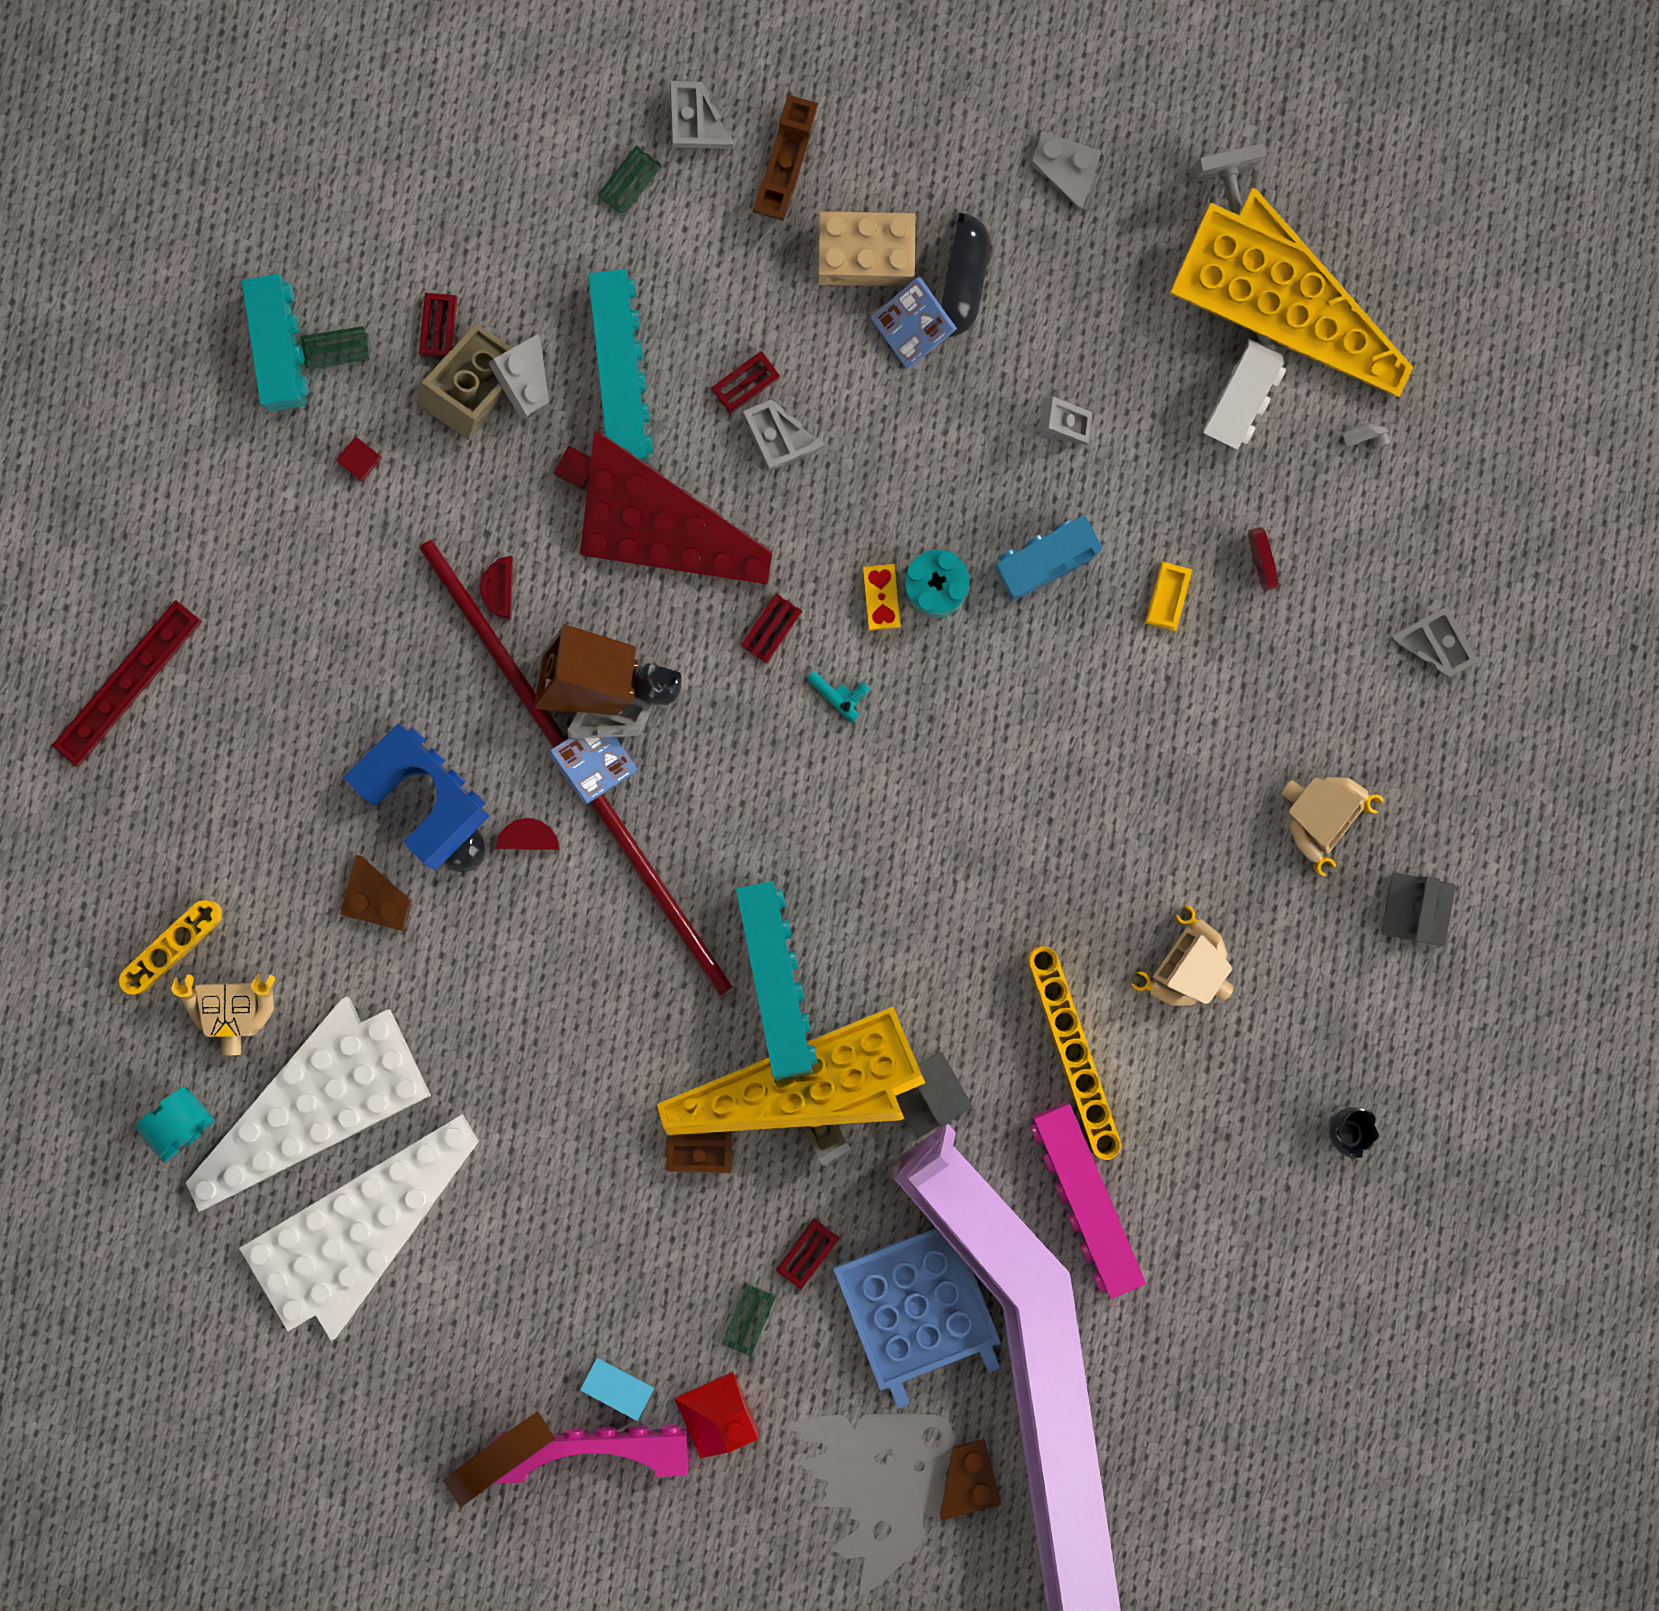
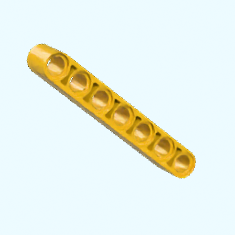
[1027,946,1121,1160]

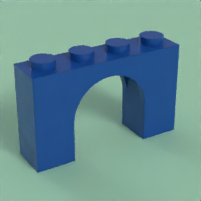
[343,723,490,870]

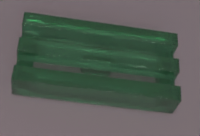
[598,145,662,216]
[300,326,370,370]
[722,1283,776,1356]

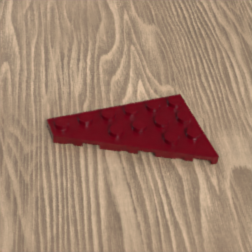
[580,431,773,585]

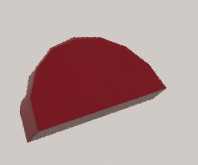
[479,556,513,620]
[495,818,560,850]

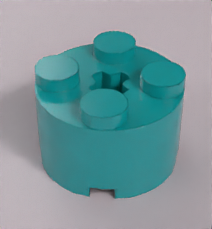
[904,549,969,618]
[134,1086,216,1163]

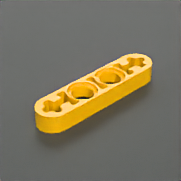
[119,900,222,995]

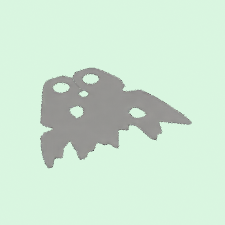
[787,1414,956,1596]

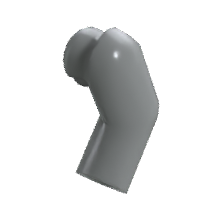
[1342,423,1391,449]

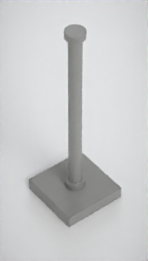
[1188,143,1277,351]

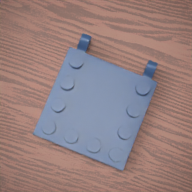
[833,1227,1001,1409]

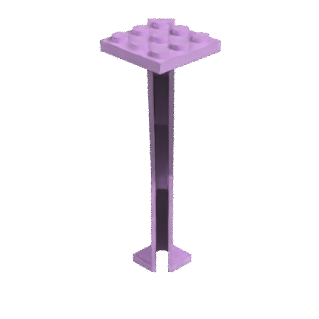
[893,1123,1121,1611]

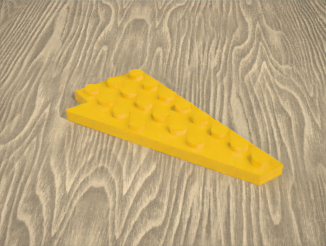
[1168,187,1413,397]
[657,1006,925,1135]

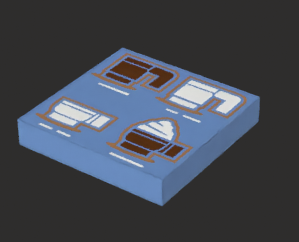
[870,277,957,369]
[548,737,638,805]

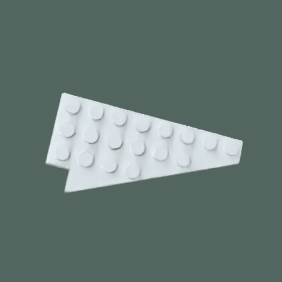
[186,997,431,1212]
[239,1114,479,1341]

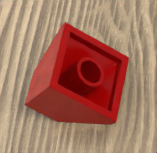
[674,1371,759,1458]

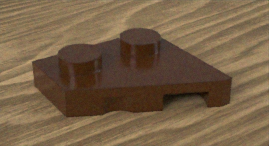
[340,855,412,931]
[666,1131,733,1174]
[939,1438,1001,1520]

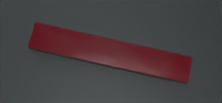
[52,600,202,767]

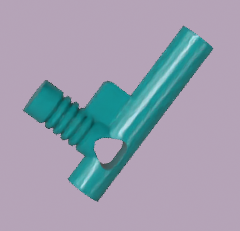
[806,670,871,724]

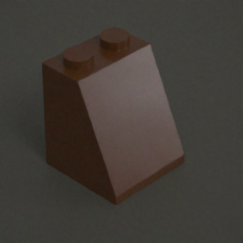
[534,624,638,715]

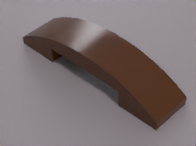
[753,95,818,221]
[443,1411,555,1508]

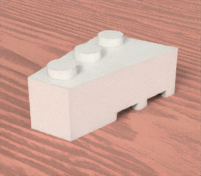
[1203,338,1286,450]

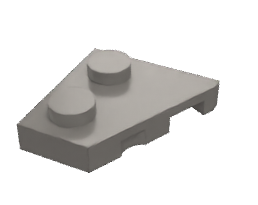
[669,81,733,149]
[1031,131,1102,211]
[488,334,549,419]
[742,399,824,471]
[1391,606,1479,677]
[567,697,652,739]

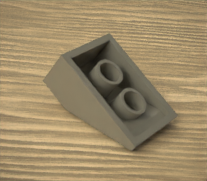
[416,323,512,440]

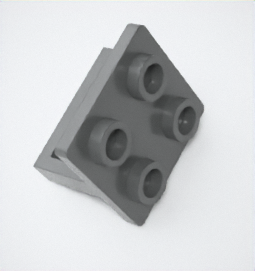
[1381,872,1456,946]
[895,1052,972,1138]

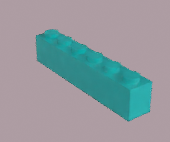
[588,269,654,463]
[736,881,818,1081]

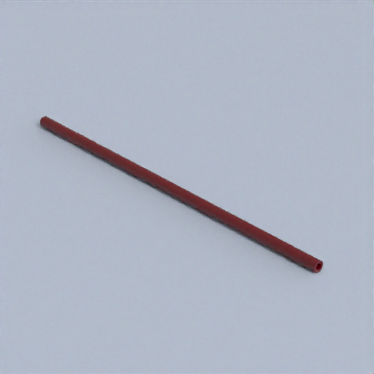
[419,540,733,995]

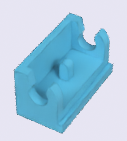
[580,1358,654,1421]

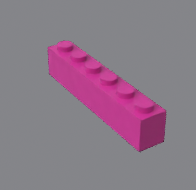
[1029,1101,1146,1299]

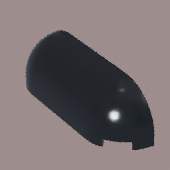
[941,212,990,337]

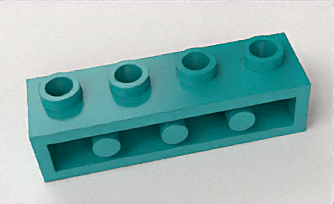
[241,274,309,412]

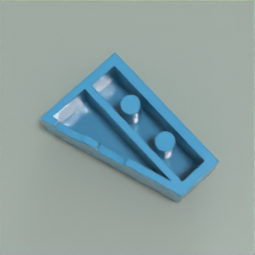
[994,515,1103,602]

